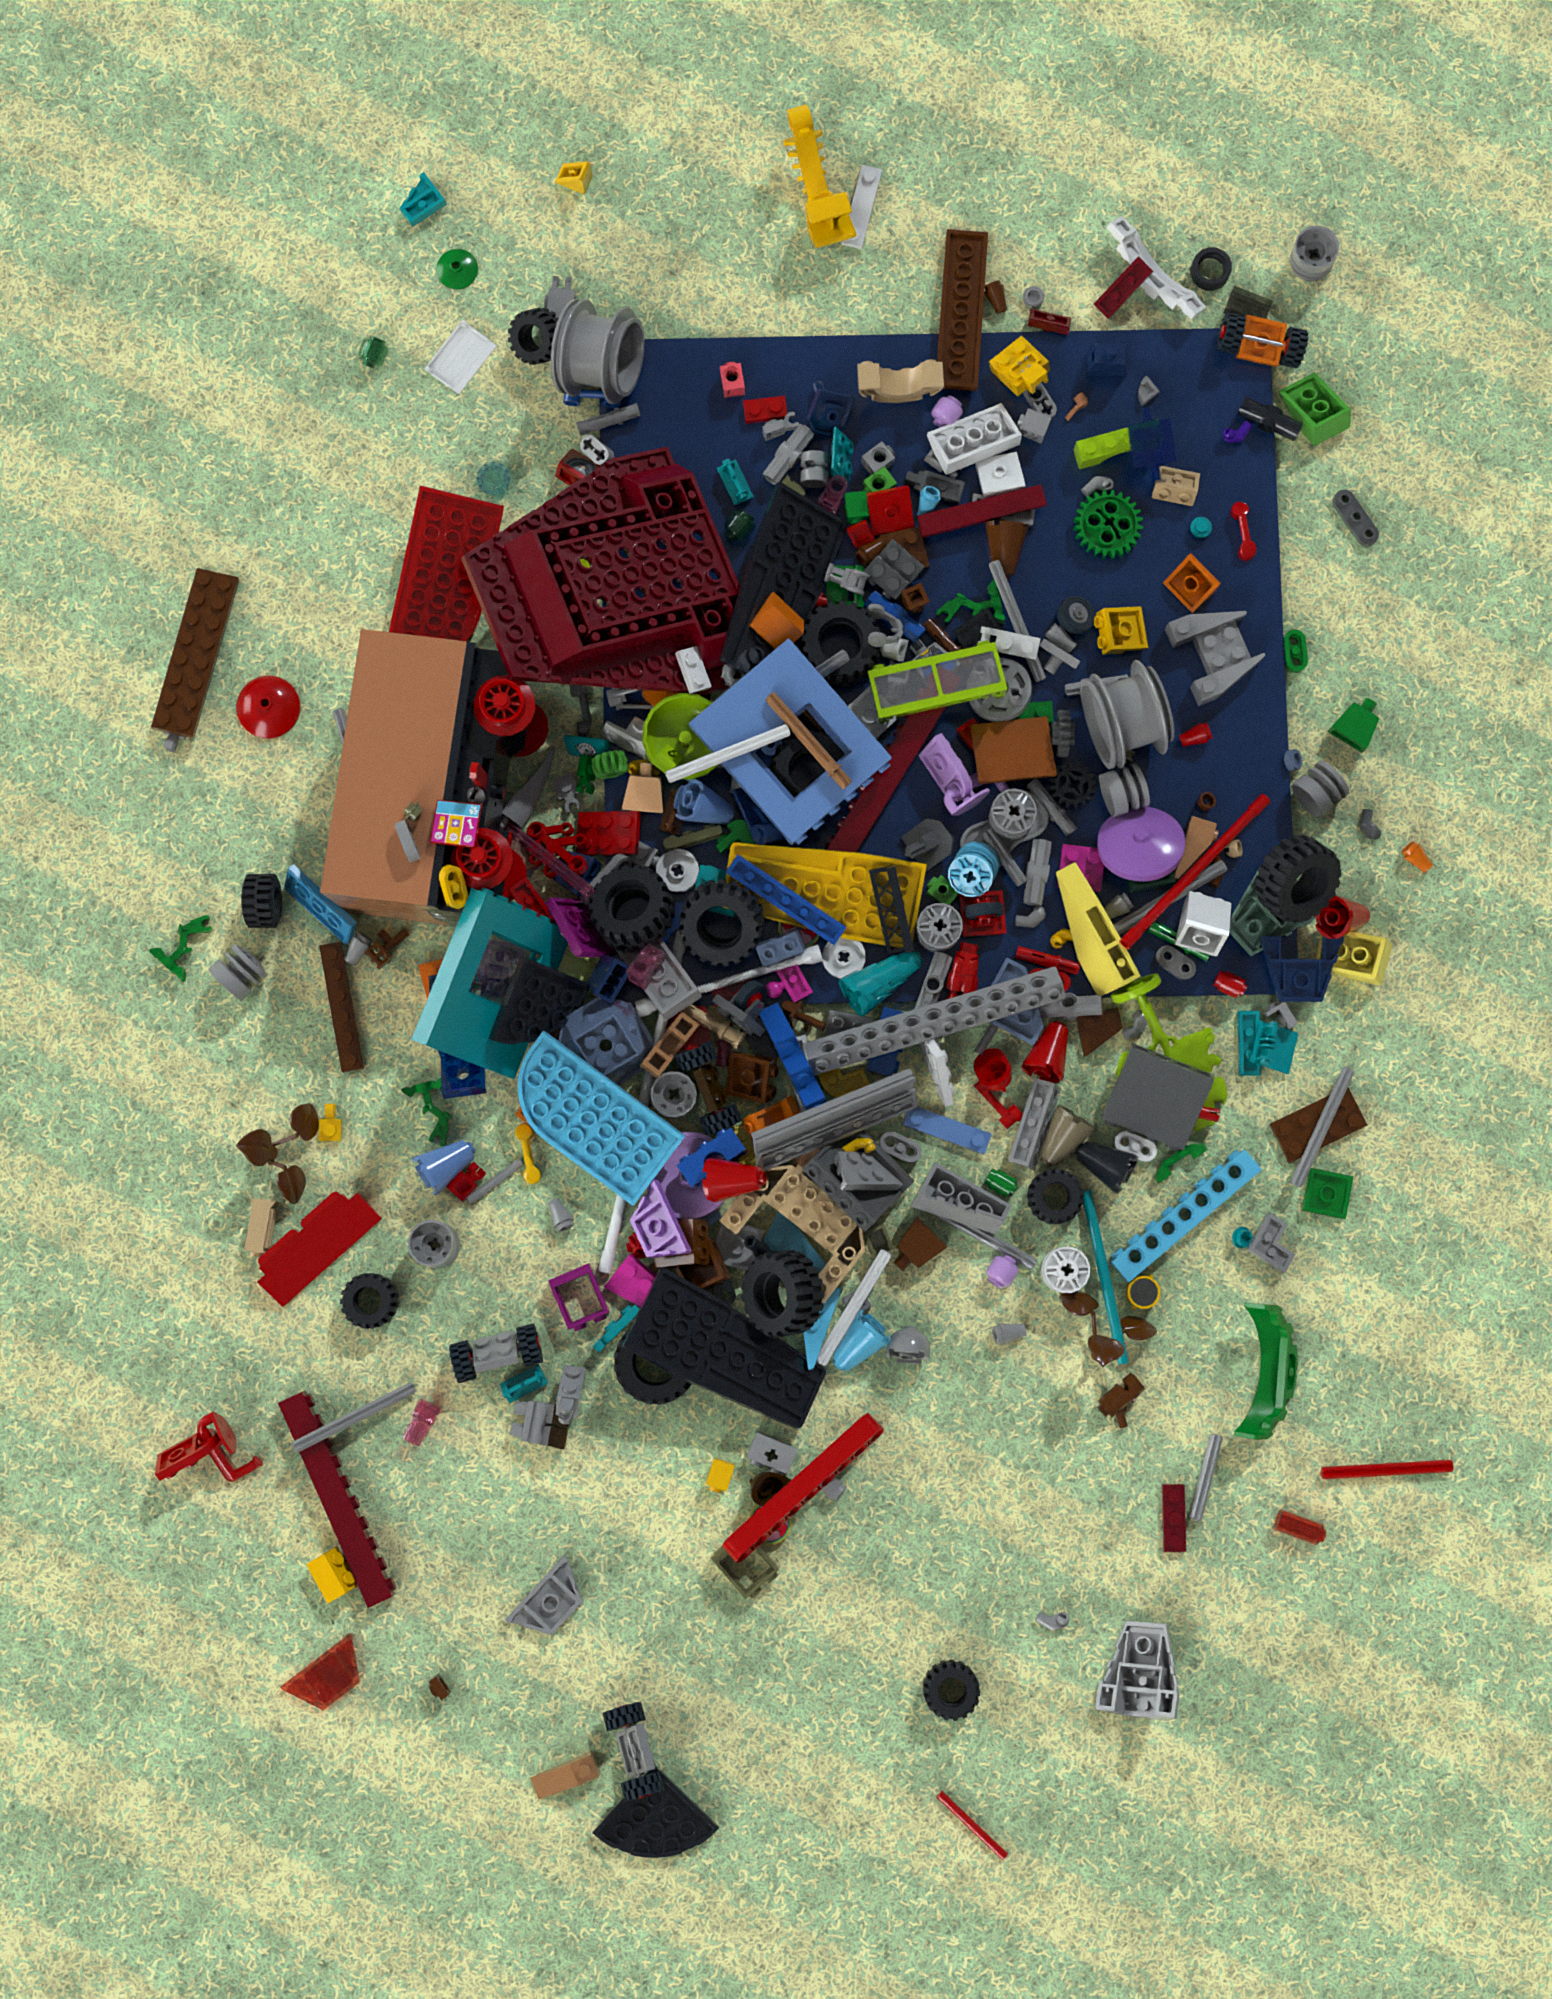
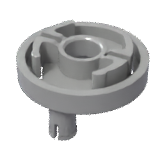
[967,658,1032,722]

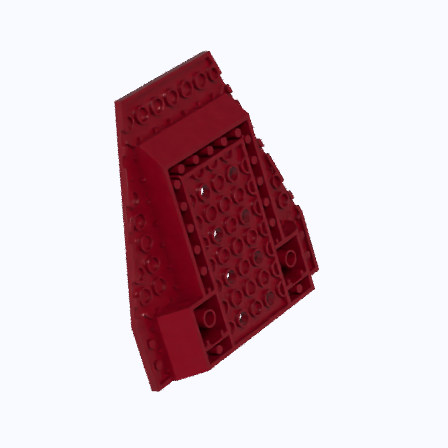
[462,446,741,695]

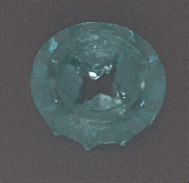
[477,462,511,496]

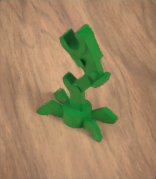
[936,580,1005,625]
[149,915,213,982]
[401,1078,452,1146]

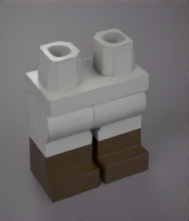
[510,1400,570,1450]

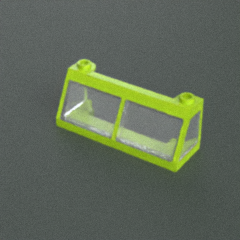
[868,640,1007,724]

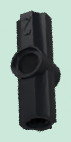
[1237,397,1303,441]

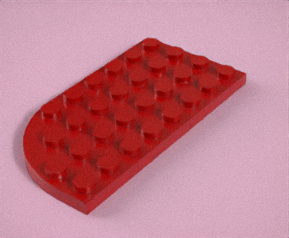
[389,485,504,641]

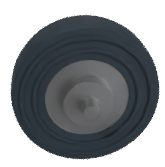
[1057,596,1095,635]

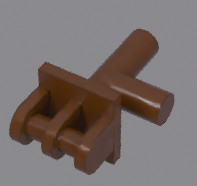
[364,929,409,970]
[782,1000,826,1032]

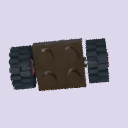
[674,1041,742,1135]

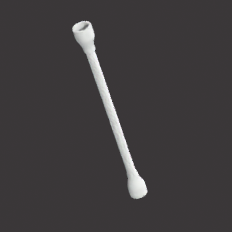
[635,945,823,1018]

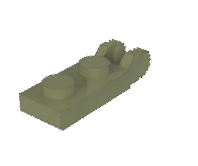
[663,824,723,852]

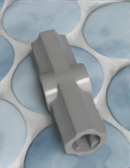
[763,424,815,485]
[1023,839,1052,906]
[914,951,953,1009]
[1038,993,1103,1021]

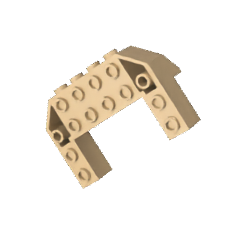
[720,1164,865,1304]

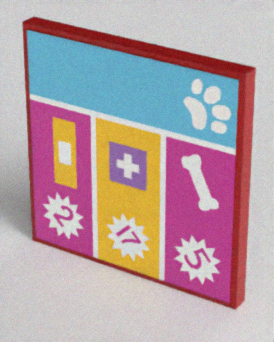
[430,800,482,848]

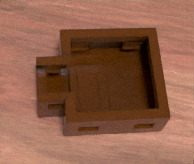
[674,1237,730,1291]

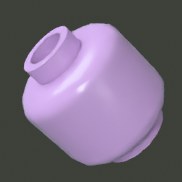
[931,396,963,428]
[986,1254,1019,1289]

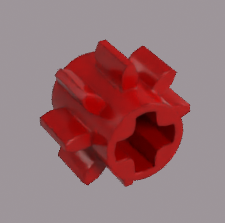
[626,1233,646,1259]

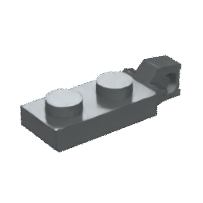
[904,470,965,505]

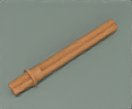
[766,692,852,789]

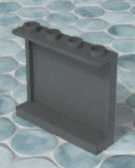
[1102,1042,1214,1151]
[802,1130,914,1232]

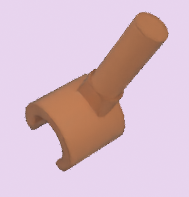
[1065,392,1088,421]

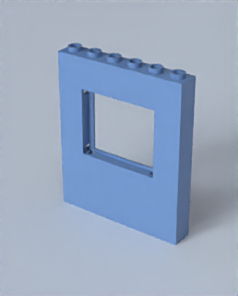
[689,638,892,845]

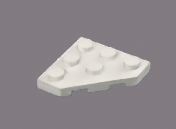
[919,1038,955,1107]

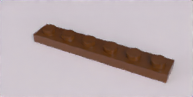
[319,942,364,1073]

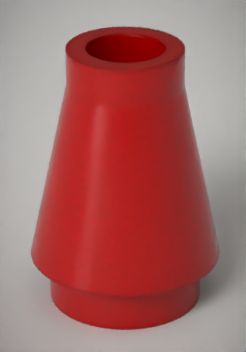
[1179,723,1213,747]

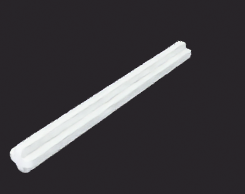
[666,724,790,783]
[817,1249,892,1366]

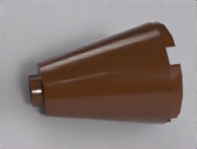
[985,521,1028,580]

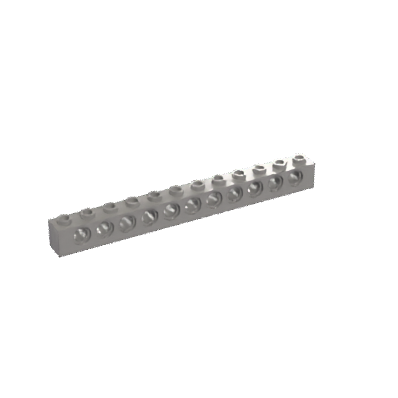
[804,966,1066,1075]

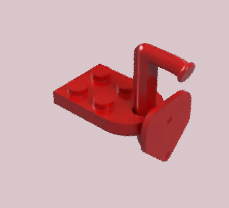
[155,1411,263,1482]

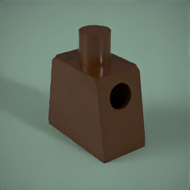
[894,1217,947,1271]

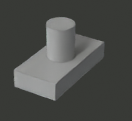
[1039,639,1080,675]

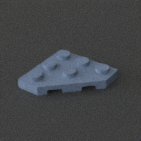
[990,957,1044,1046]

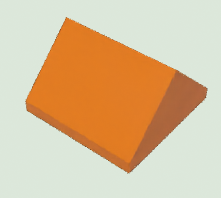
[1163,553,1221,613]
[749,592,804,649]

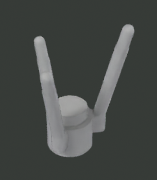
[606,688,653,710]

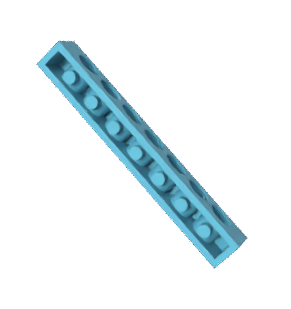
[1109,1149,1262,1282]

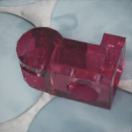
[626,944,666,990]

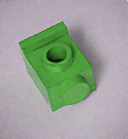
[926,875,959,905]

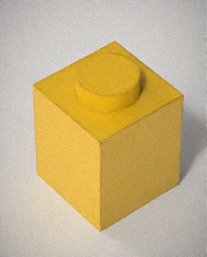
[706,1457,735,1494]

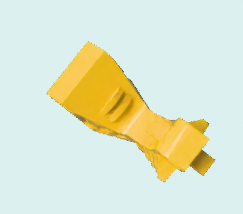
[782,104,856,249]

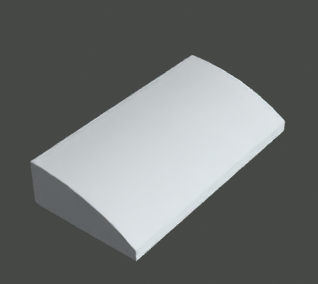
[927,403,1022,475]

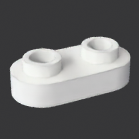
[1114,1131,1157,1162]

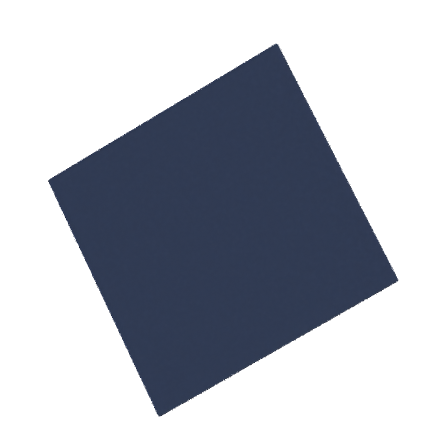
[599,328,1298,1008]

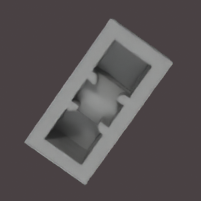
[747,1431,798,1475]

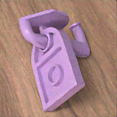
[918,733,1009,816]

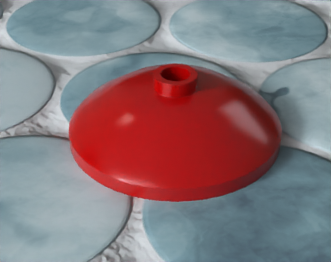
[236,675,301,739]

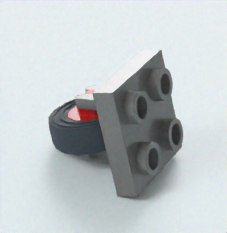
[712,980,768,1037]

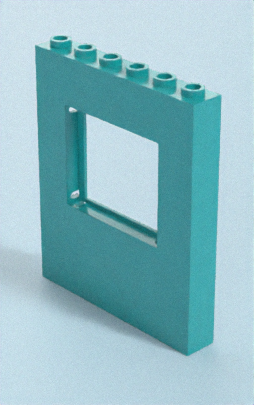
[411,887,568,1079]

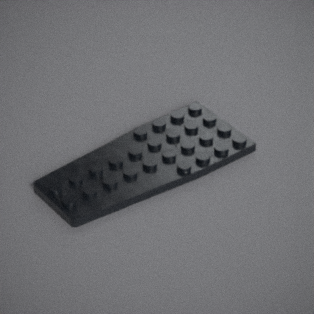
[720,482,848,675]
[622,1267,826,1429]

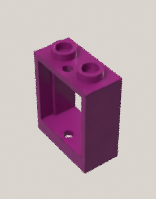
[548,1263,610,1332]

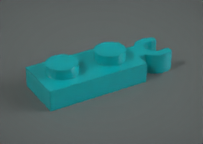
[592,1304,640,1353]

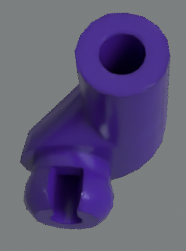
[1222,421,1253,443]

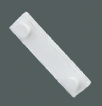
[842,165,882,250]

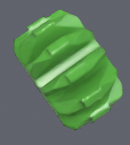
[591,750,628,780]

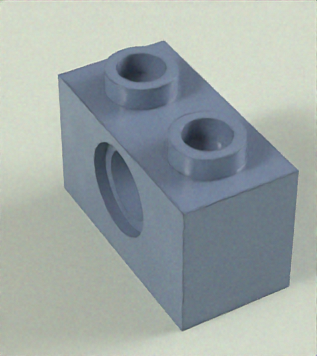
[756,928,806,967]

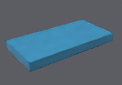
[284,864,357,945]

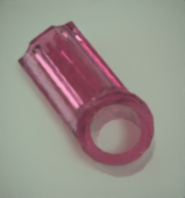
[402,1398,441,1446]

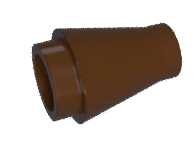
[984,280,1008,314]
[855,537,887,566]

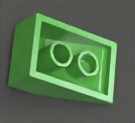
[1279,372,1351,446]

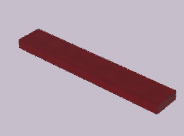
[917,484,1047,538]

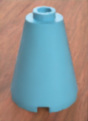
[833,1310,891,1371]

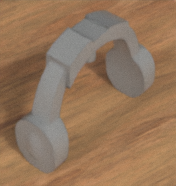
[867,604,903,647]

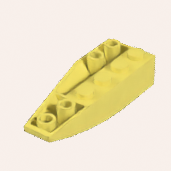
[1056,862,1141,996]

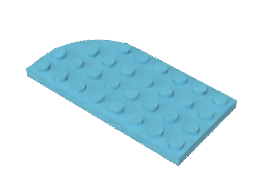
[518,1031,685,1206]

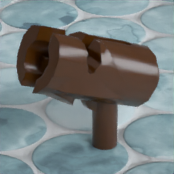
[1097,1372,1145,1428]

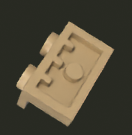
[1152,465,1200,506]

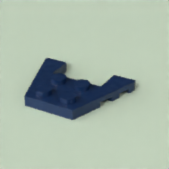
[1260,936,1344,1002]

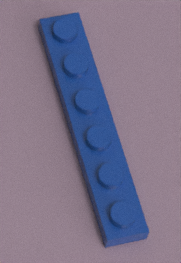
[725,854,846,945]

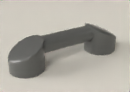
[569,685,592,737]

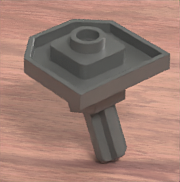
[901,818,954,872]

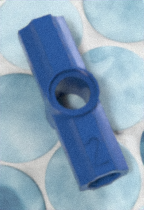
[864,591,926,643]

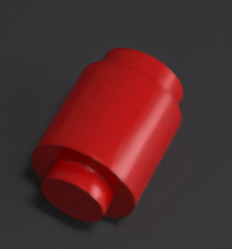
[1213,970,1247,999]

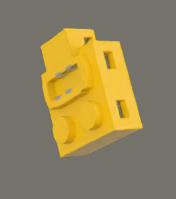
[989,336,1050,396]

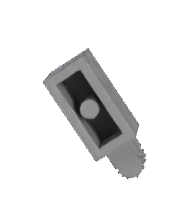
[544,276,576,318]
[556,1365,586,1424]

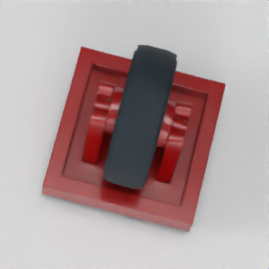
[959,890,1006,938]

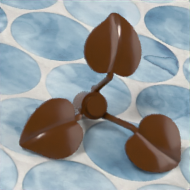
[236,1103,319,1204]
[1059,1291,1157,1367]

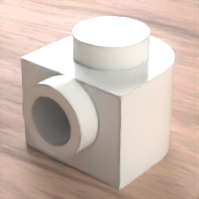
[880,636,909,661]

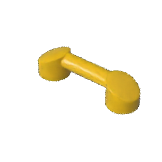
[515,1124,541,1184]

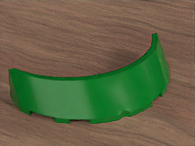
[1234,1302,1298,1440]

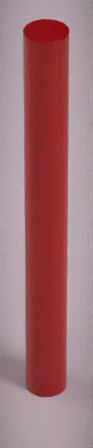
[936,1790,1008,1861]

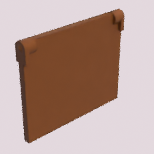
[970,716,1057,785]

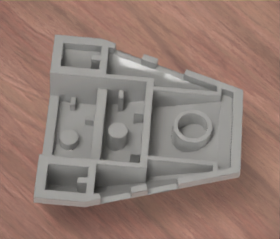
[1095,1621,1179,1721]

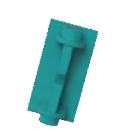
[717,459,754,506]
[500,1364,549,1404]

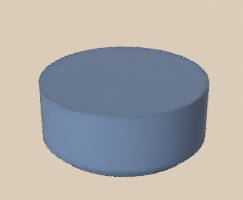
[1284,749,1302,771]

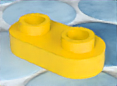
[439,865,468,909]

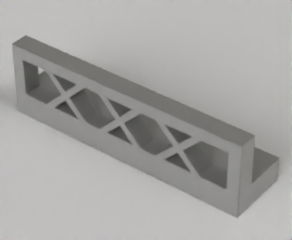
[1008,1078,1061,1171]

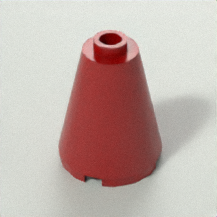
[1314,895,1370,939]
[1021,1021,1069,1084]
[702,1158,767,1203]

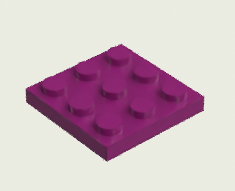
[545,898,616,957]

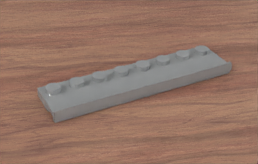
[751,1069,917,1171]

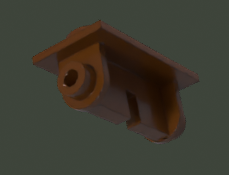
[659,789,684,836]

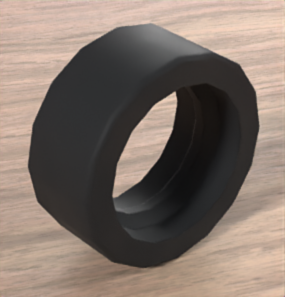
[1190,247,1232,291]

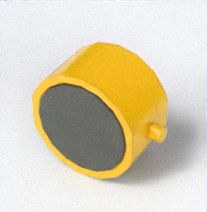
[1125,1274,1160,1311]

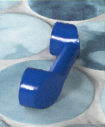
[563,389,621,408]

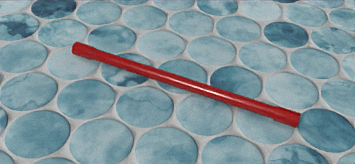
[1119,794,1270,950]

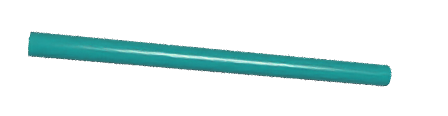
[1083,1190,1129,1365]

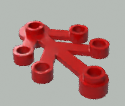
[527,822,588,879]

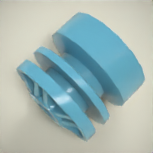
[948,841,1000,897]

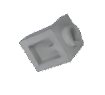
[628,841,660,869]
[1263,1001,1298,1029]

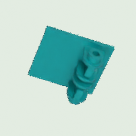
[829,427,853,482]
[1250,1020,1298,1074]

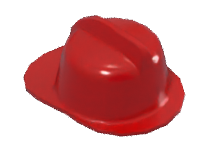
[973,1048,1012,1093]

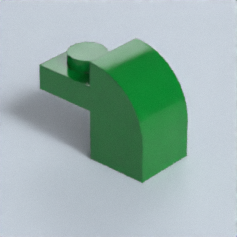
[716,820,756,855]

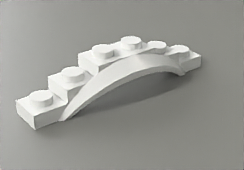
[1107,216,1206,319]

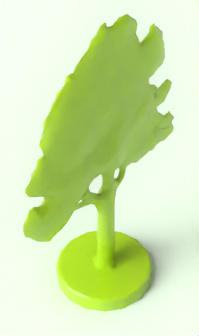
[1111,973,1228,1132]

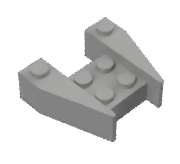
[1165,611,1266,706]

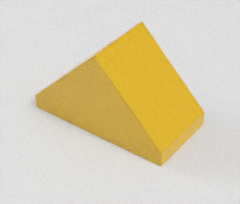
[555,161,593,195]

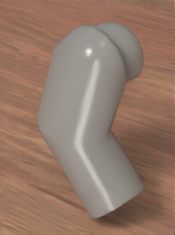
[1035,1611,1070,1631]

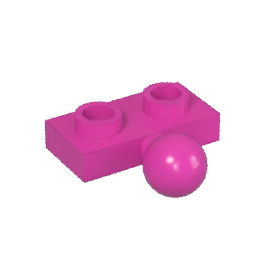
[766,956,813,1003]

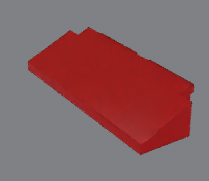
[257,1192,382,1307]

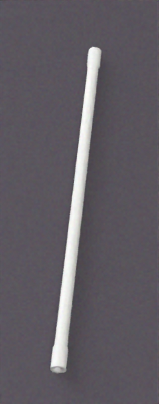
[598,931,686,1274]

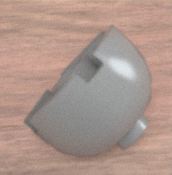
[886,1326,930,1364]

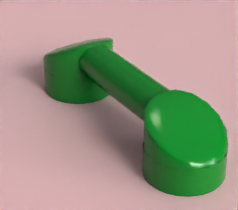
[1154,1143,1208,1183]

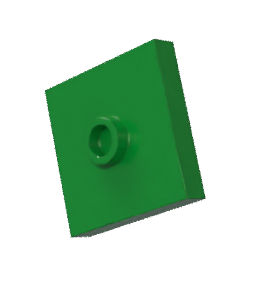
[1301,1168,1354,1219]

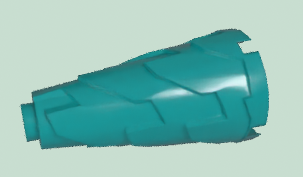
[839,950,923,1017]

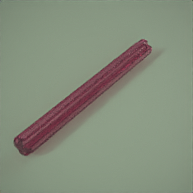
[503,822,595,898]

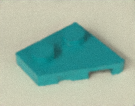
[400,172,447,227]

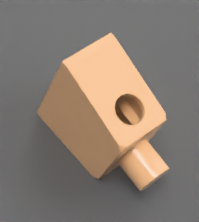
[622,762,665,813]

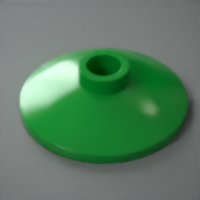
[436,249,478,289]

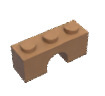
[639,1012,699,1079]

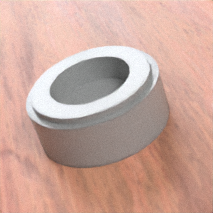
[1023,286,1044,309]

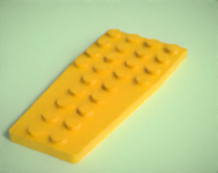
[722,842,927,947]

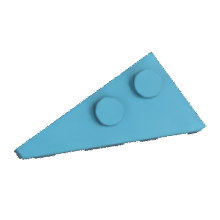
[763,1211,826,1273]
[804,1288,841,1370]

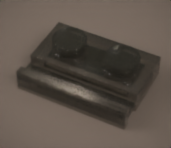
[1223,286,1273,319]

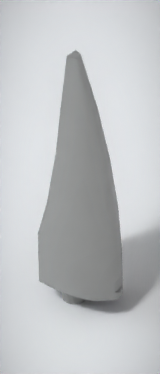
[500,747,555,829]

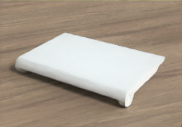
[424,320,497,394]

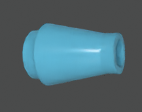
[917,486,940,516]

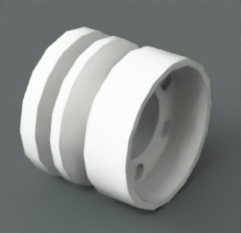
[1040,1247,1090,1293]

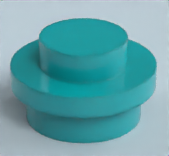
[1190,517,1212,538]
[1232,1226,1253,1249]

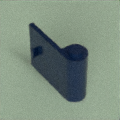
[732,787,786,845]

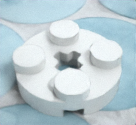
[656,849,699,893]
[822,937,865,979]

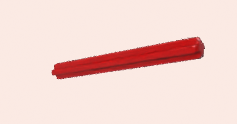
[1321,1460,1454,1479]

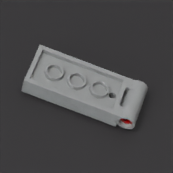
[614,937,702,1021]

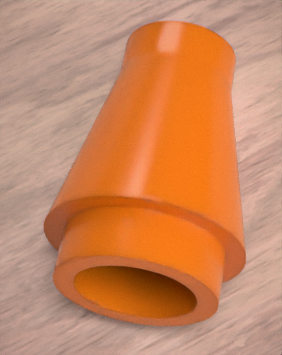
[1401,841,1433,873]

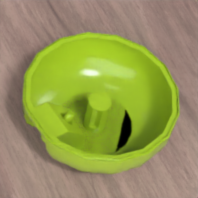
[642,693,719,780]

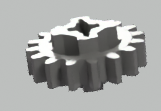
[1051,710,1075,757]

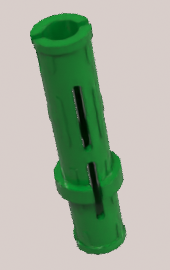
[1148,921,1210,962]

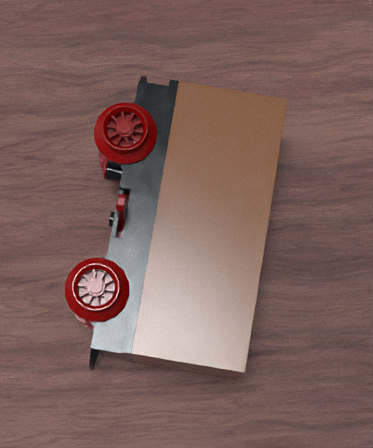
[320,629,548,927]

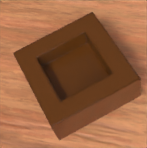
[429,1673,451,1700]

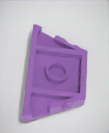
[630,1179,692,1258]

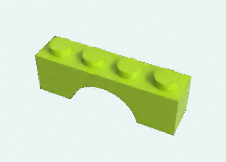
[1073,419,1164,470]

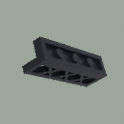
[869,864,914,955]

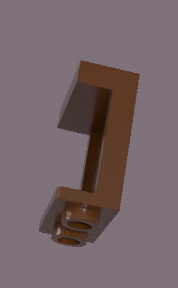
[654,1219,709,1269]

